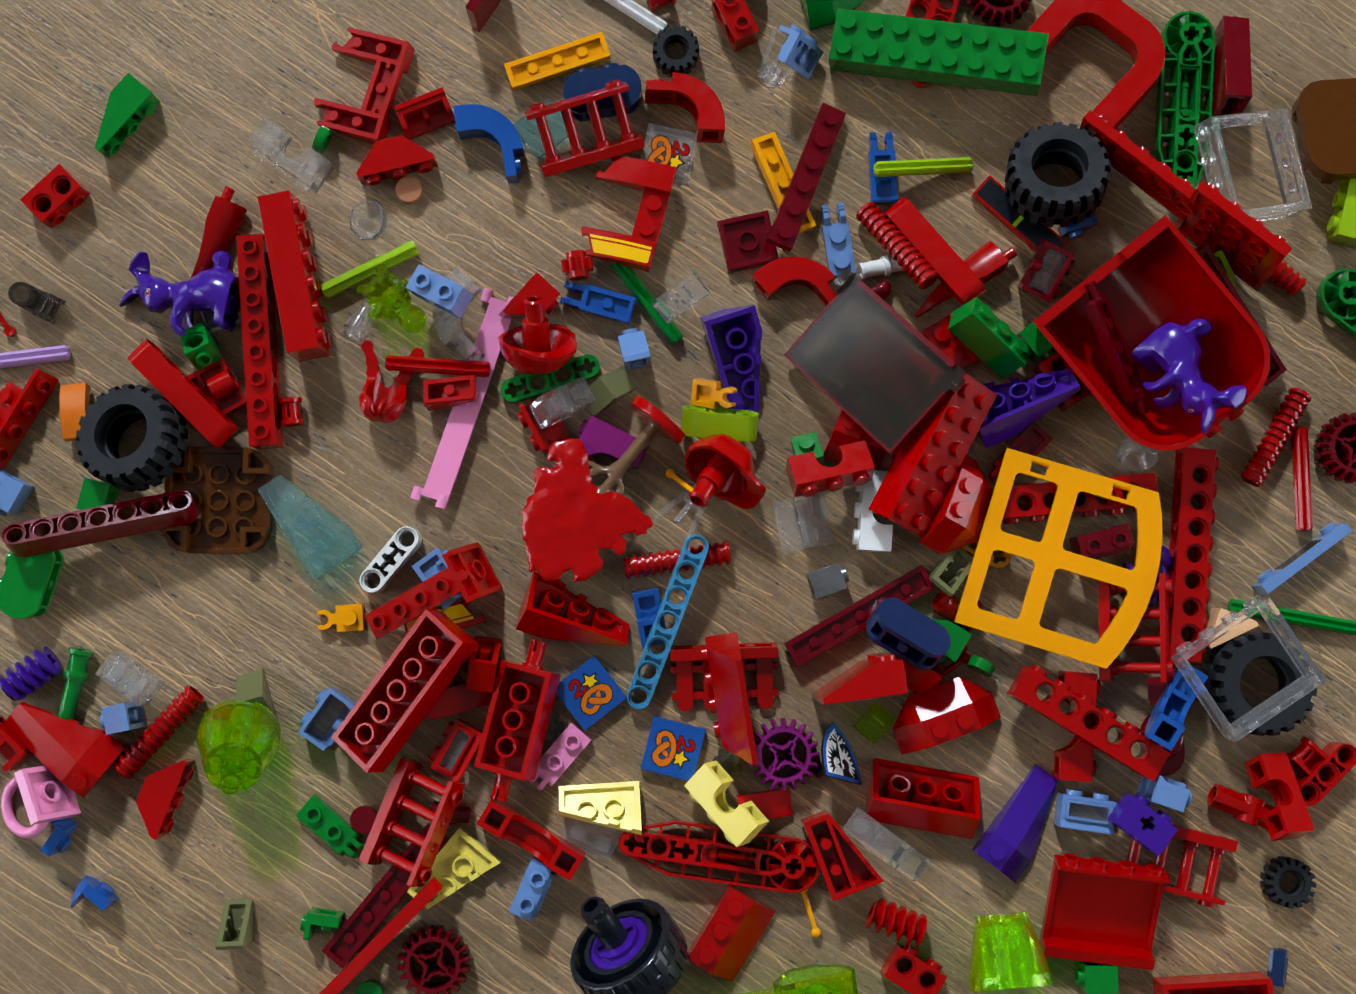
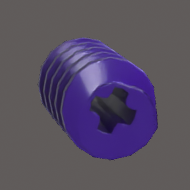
[0,647,63,701]

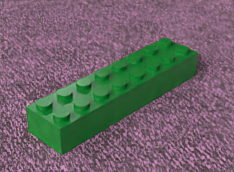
[828,8,1049,96]

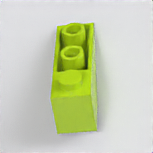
[1326,178,1356,248]

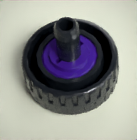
[570,896,688,994]

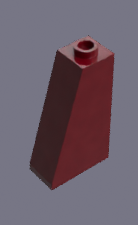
[1211,16,1252,127]

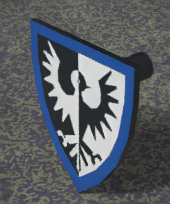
[814,722,862,785]

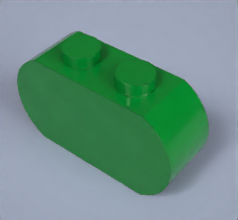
[0,550,64,619]

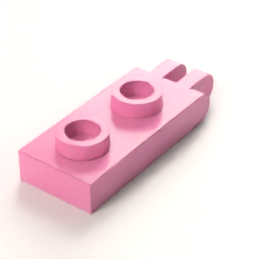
[528,722,592,791]

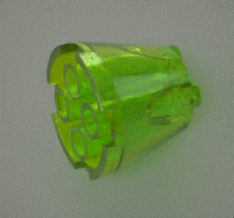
[196,699,281,795]
[968,912,1053,992]

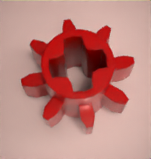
[561,250,594,281]

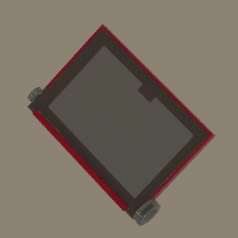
[784,270,966,455]

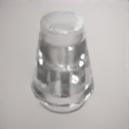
[343,301,376,342]

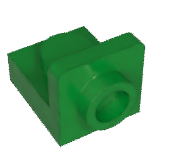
[300,907,345,940]

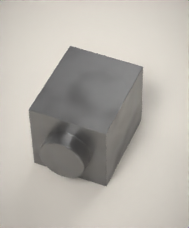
[806,563,849,599]

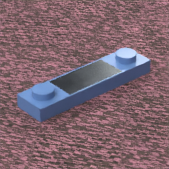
[1252,522,1352,594]

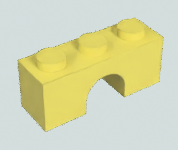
[684,761,769,847]

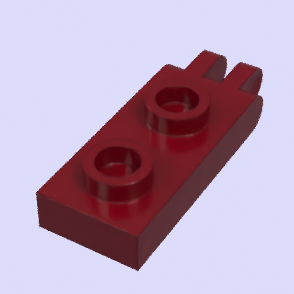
[988,422,1053,479]

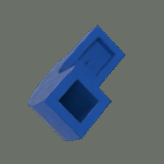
[453,104,525,184]
[1145,662,1208,751]

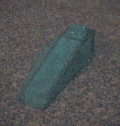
[257,475,363,580]

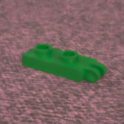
[295,794,365,859]

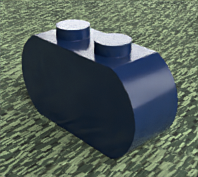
[563,63,642,122]
[866,598,951,671]

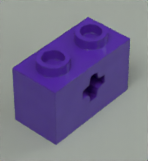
[1107,793,1178,856]

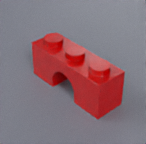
[786,440,875,497]
[1244,752,1315,841]

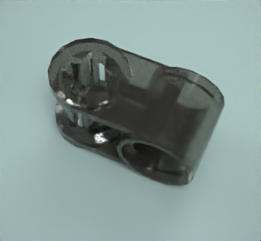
[8,282,66,325]

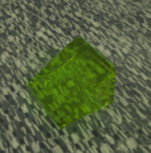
[854,703,894,744]

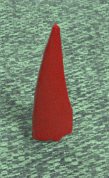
[191,186,247,278]
[915,241,1017,318]

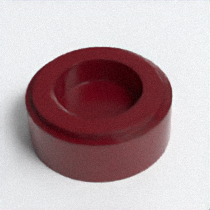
[350,805,377,833]

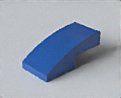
[632,587,666,647]

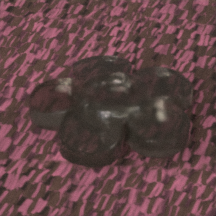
[545,711,565,742]
[713,748,742,775]

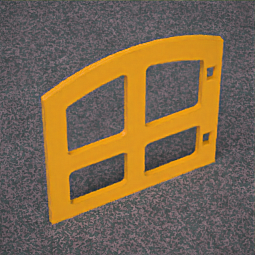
[954,448,1162,669]

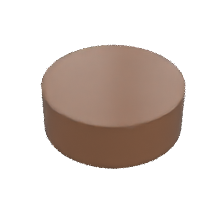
[395,176,423,204]

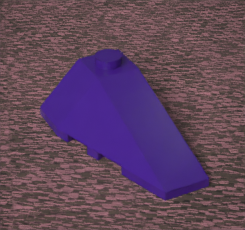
[700,305,762,413]
[977,369,1081,449]
[972,764,1058,883]

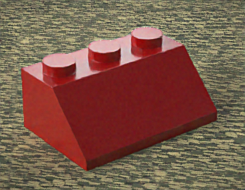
[687,884,775,982]

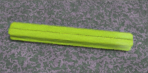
[873,157,973,177]
[320,241,419,298]

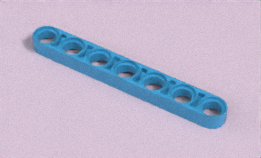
[627,534,709,709]

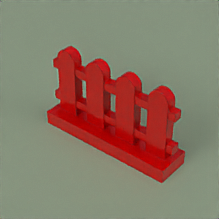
[670,642,779,712]

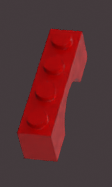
[1053,671,1101,782]
[476,798,586,881]

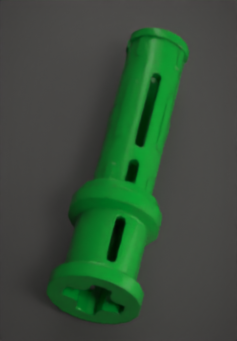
[58,647,94,721]

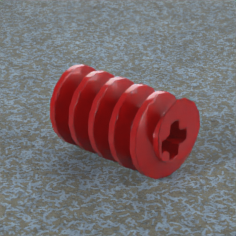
[865,897,927,949]

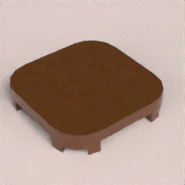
[1292,78,1356,184]
[161,446,274,554]

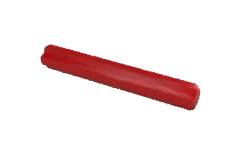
[385,355,491,377]
[1291,427,1313,531]

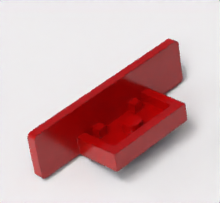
[0,368,59,469]

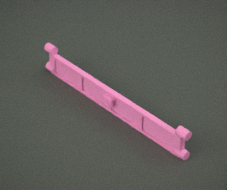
[410,288,513,510]

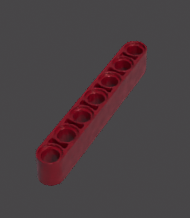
[1,490,199,558]

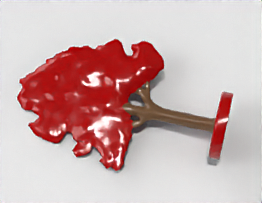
[521,396,686,582]

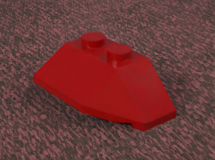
[919,454,993,555]
[892,676,1001,755]

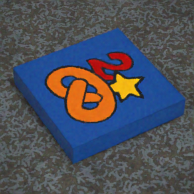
[556,655,627,731]
[641,716,706,781]

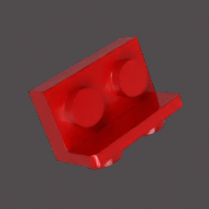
[922,313,979,369]
[517,393,571,455]

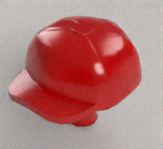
[498,296,577,374]
[685,434,766,509]

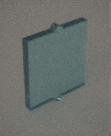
[513,98,568,159]

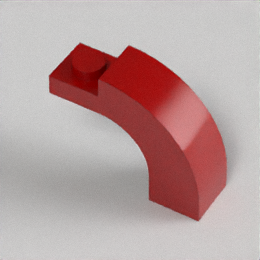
[645,72,725,143]
[751,256,841,306]

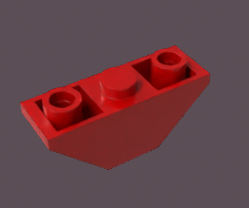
[356,135,438,186]
[136,758,195,840]

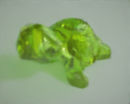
[357,264,426,333]

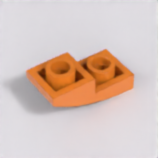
[60,382,91,442]

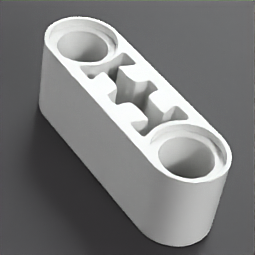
[360,526,422,593]

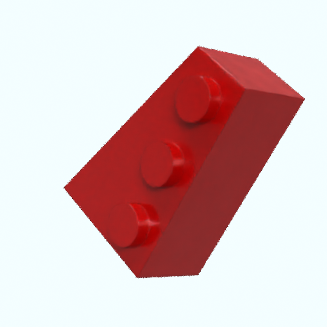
[800,810,884,901]

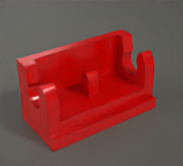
[394,87,455,140]

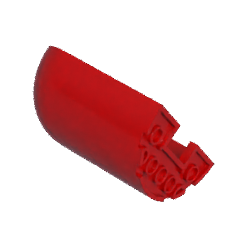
[1033,215,1270,451]

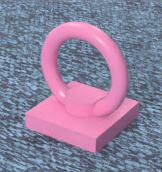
[1,765,81,838]

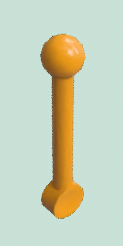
[665,468,694,492]
[799,882,821,938]

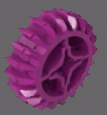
[748,717,820,791]

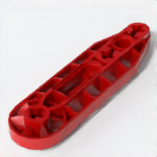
[619,820,820,893]

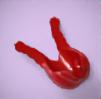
[359,340,425,423]

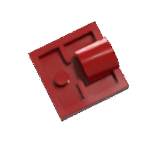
[187,356,246,416]

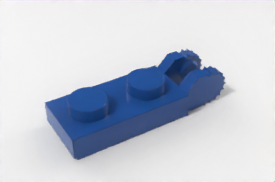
[868,132,898,205]
[559,281,637,325]

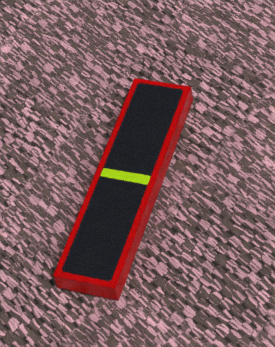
[971,175,1068,264]

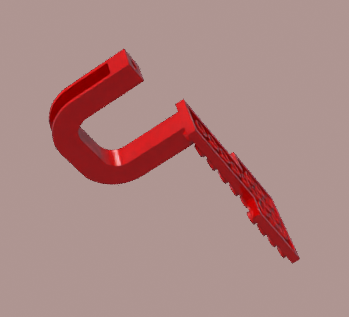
[1027,0,1292,292]

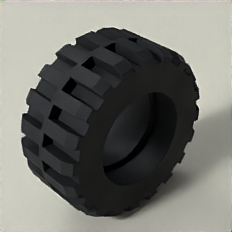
[1005,122,1111,228]
[76,384,188,492]
[1204,632,1318,736]

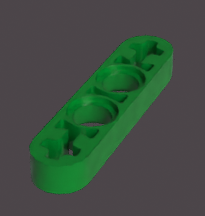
[501,354,600,404]

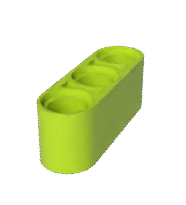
[681,405,759,442]

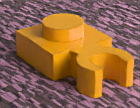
[691,378,737,409]
[317,603,366,632]

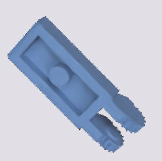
[821,202,856,278]

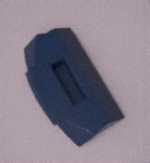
[1267,948,1288,987]

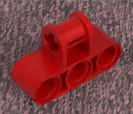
[1287,736,1356,806]

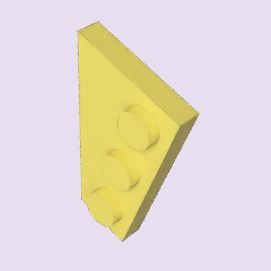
[559,781,642,835]
[407,827,502,909]

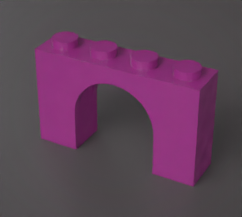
[578,415,649,470]

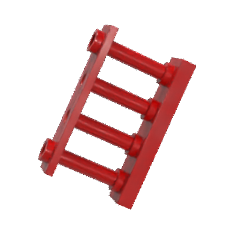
[525,80,645,177]
[1098,573,1175,683]
[359,758,465,887]
[1127,817,1238,908]

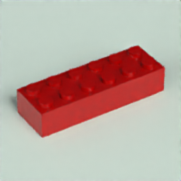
[257,190,332,362]
[869,370,997,538]
[331,608,478,773]

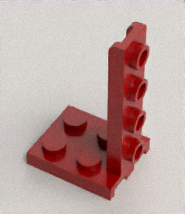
[364,542,503,639]

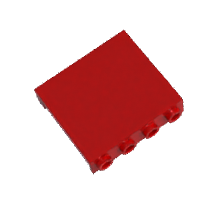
[1039,853,1170,970]

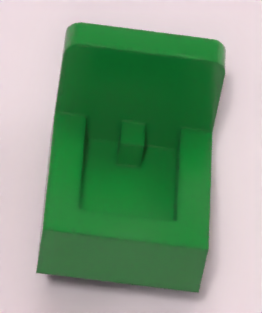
[790,432,825,466]

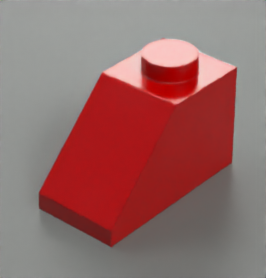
[498,272,561,318]
[466,636,502,693]

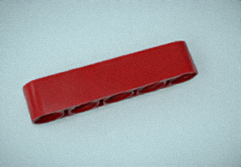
[884,196,986,306]
[127,339,238,448]

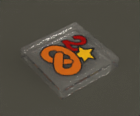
[641,123,698,186]

